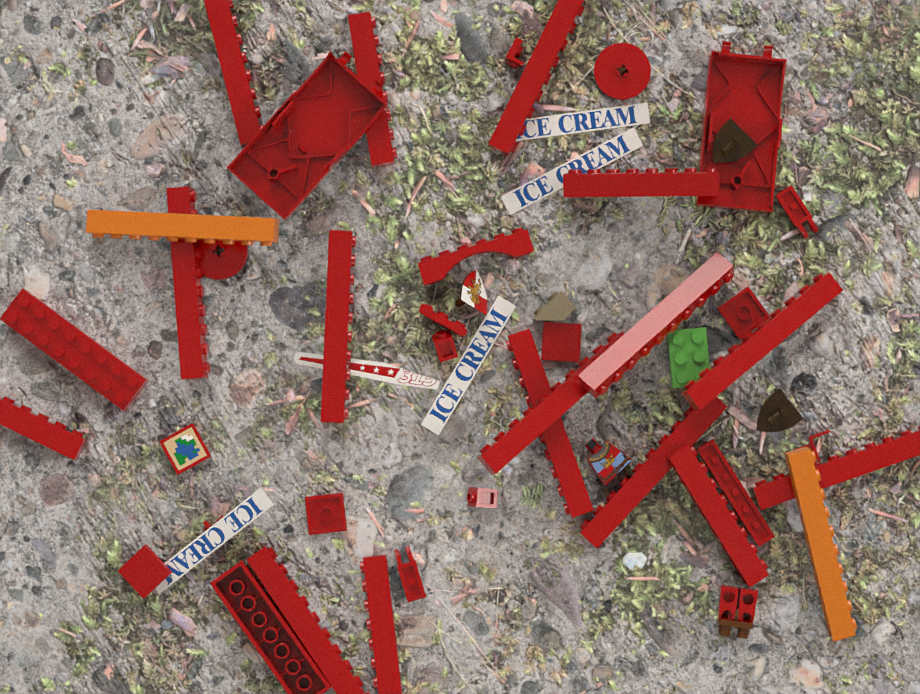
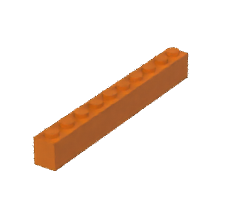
[86,209,280,246]
[784,447,857,641]

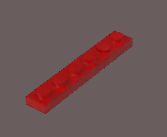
[696,439,775,547]

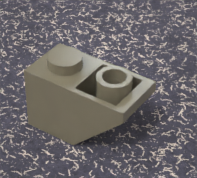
[533,291,577,322]

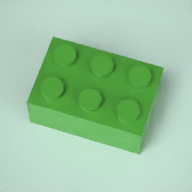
[666,327,710,389]

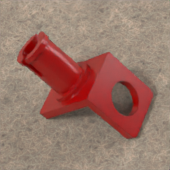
[793,429,830,461]

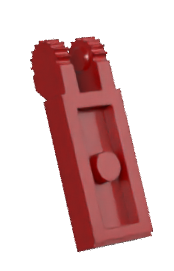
[775,185,818,239]
[419,304,468,338]
[394,546,426,603]

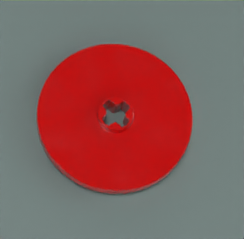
[594,43,651,100]
[198,239,248,280]

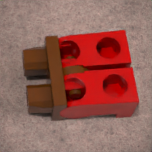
[716,585,758,639]

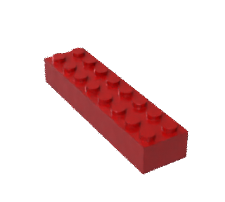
[563,168,721,197]
[0,288,149,411]
[210,560,332,694]

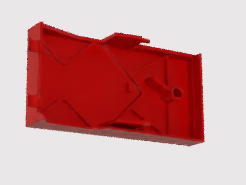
[695,41,787,213]
[227,51,388,221]

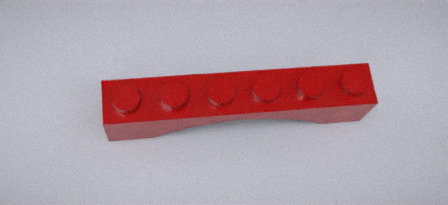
[417,228,534,286]

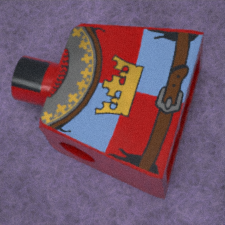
[585,438,632,485]

